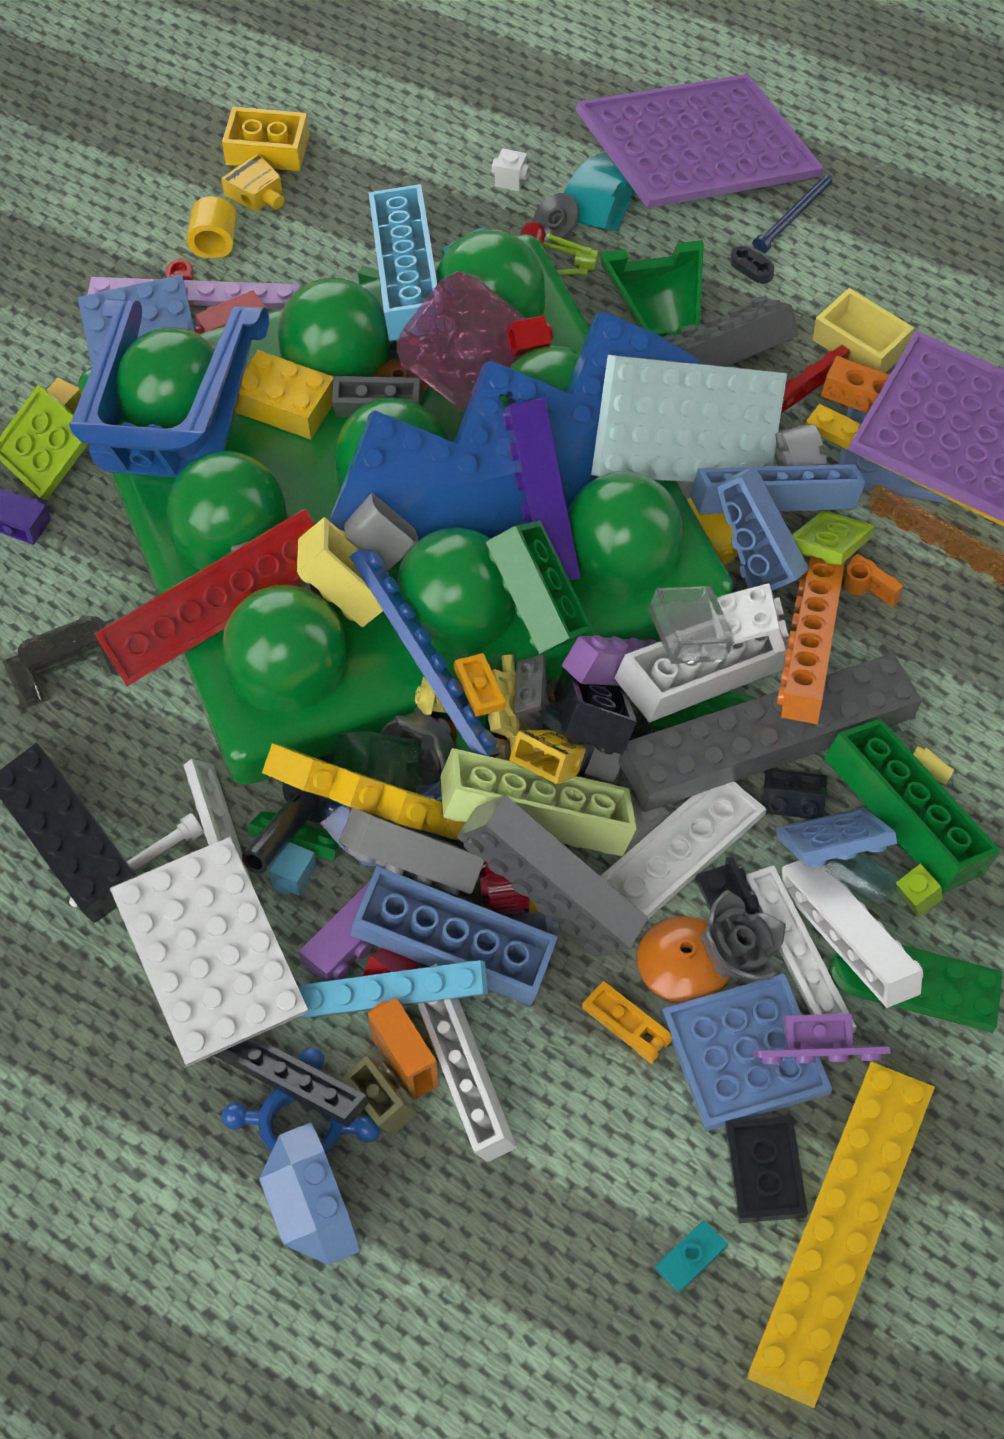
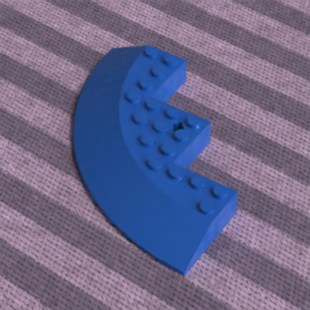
[329,311,700,541]

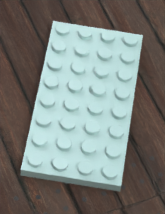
[591,355,787,482]

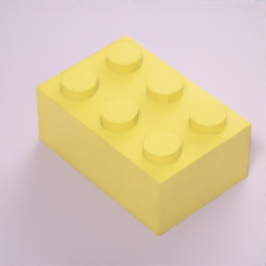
[813,288,914,373]
[297,517,388,627]

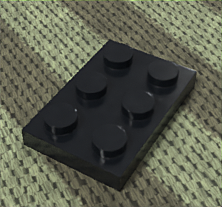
[725,1116,808,1223]

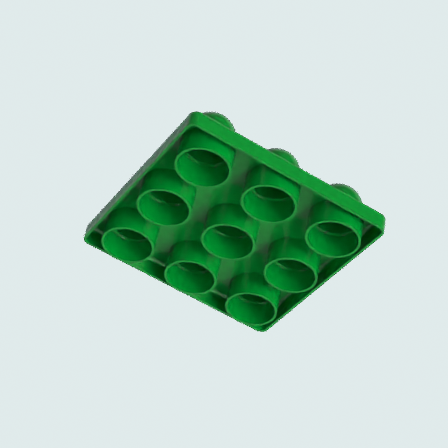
[78,229,733,785]

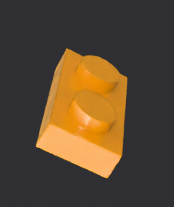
[453,653,506,717]

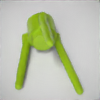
[542,234,598,276]

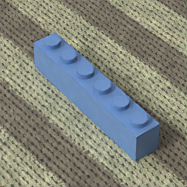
[690,464,866,514]

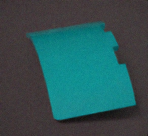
[564,153,636,232]

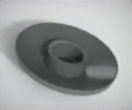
[533,193,579,243]

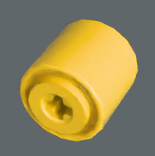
[186,196,237,258]

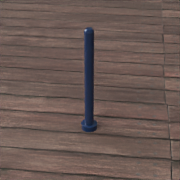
[752,175,832,254]

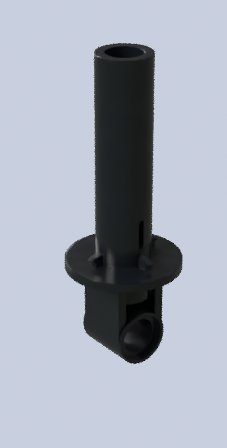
[242,755,340,874]

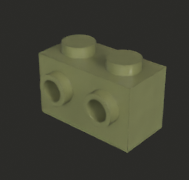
[342,1056,419,1136]

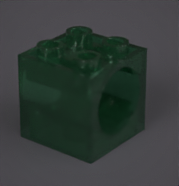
[333,731,422,793]

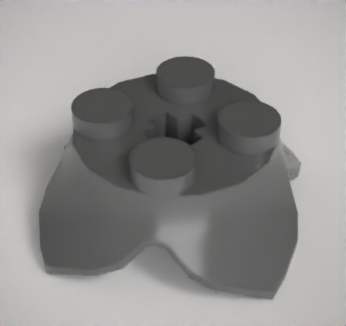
[379,707,456,785]
[701,890,786,981]

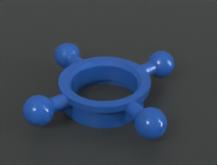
[221,1047,381,1154]

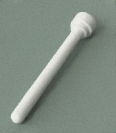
[69,813,204,907]

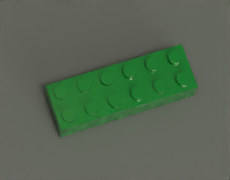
[824,718,1001,893]

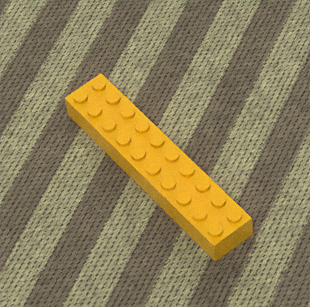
[747,1062,935,1408]

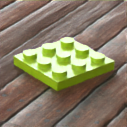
[0,385,88,500]

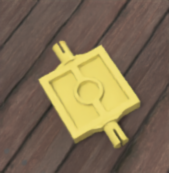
[488,655,530,756]

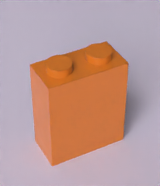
[368,998,439,1099]

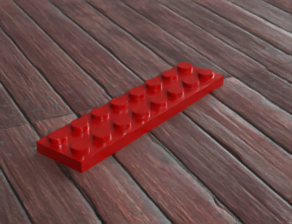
[94,509,315,686]

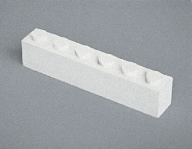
[782,860,923,1008]
[417,964,517,1162]

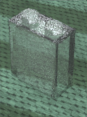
[648,586,736,664]

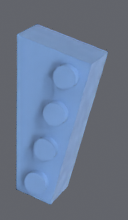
[717,465,809,591]

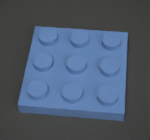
[776,807,897,867]

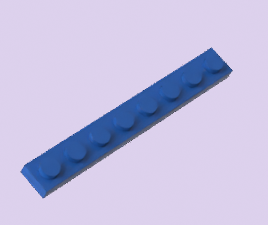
[350,549,501,758]

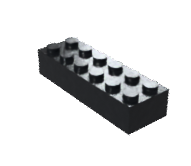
[0,742,138,923]

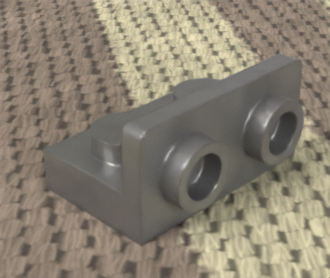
[514,655,547,730]

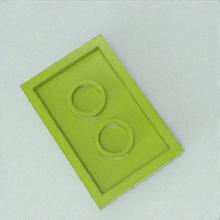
[792,510,876,565]

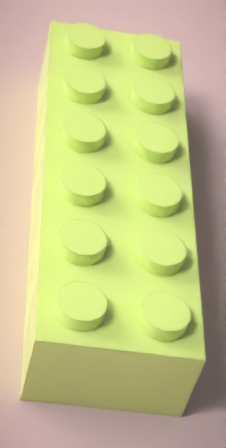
[440,748,637,856]

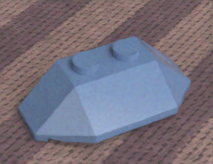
[259,1122,360,1265]

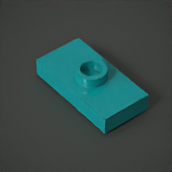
[655,1220,728,1294]

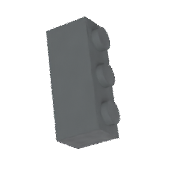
[332,376,423,417]

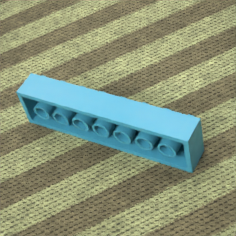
[368,184,445,341]

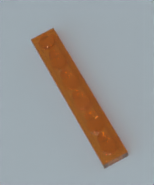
[868,484,1004,587]

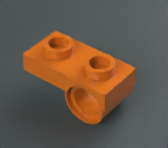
[844,553,903,608]

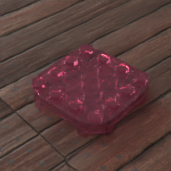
[396,271,525,412]

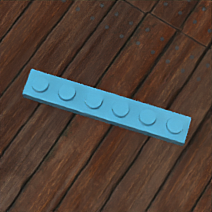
[299,960,488,1018]

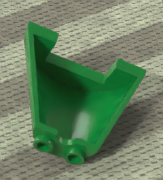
[600,240,704,337]

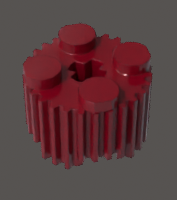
[480,861,530,917]

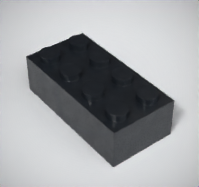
[553,668,637,755]

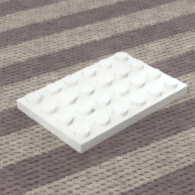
[110,837,308,1067]

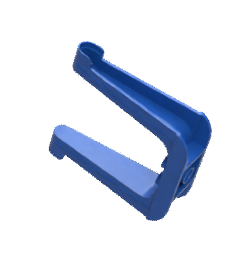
[69,299,269,478]

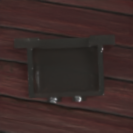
[2,616,118,710]

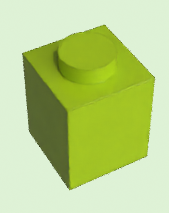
[896,863,943,917]

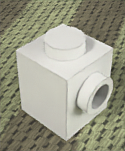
[491,148,530,191]

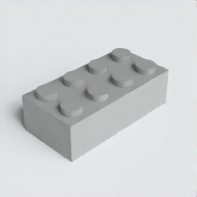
[339,808,484,896]

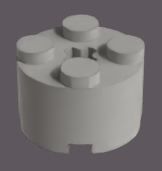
[775,424,827,466]

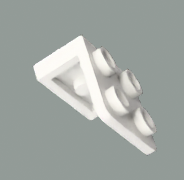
[712,583,789,653]

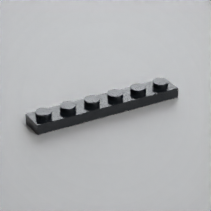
[213,1037,369,1127]

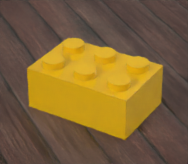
[222,107,309,171]
[235,350,334,440]

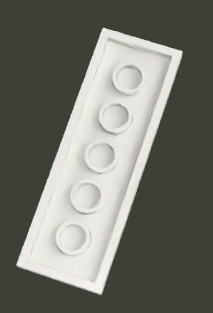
[601,781,766,919]

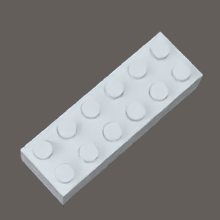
[614,621,789,722]

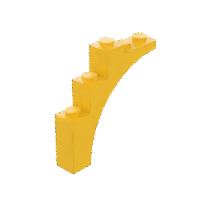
[262,743,466,841]

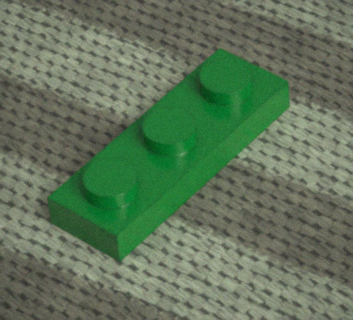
[248,811,345,861]

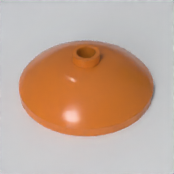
[637,916,731,1004]

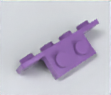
[753,1013,891,1064]

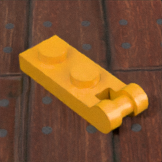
[582,981,672,1064]

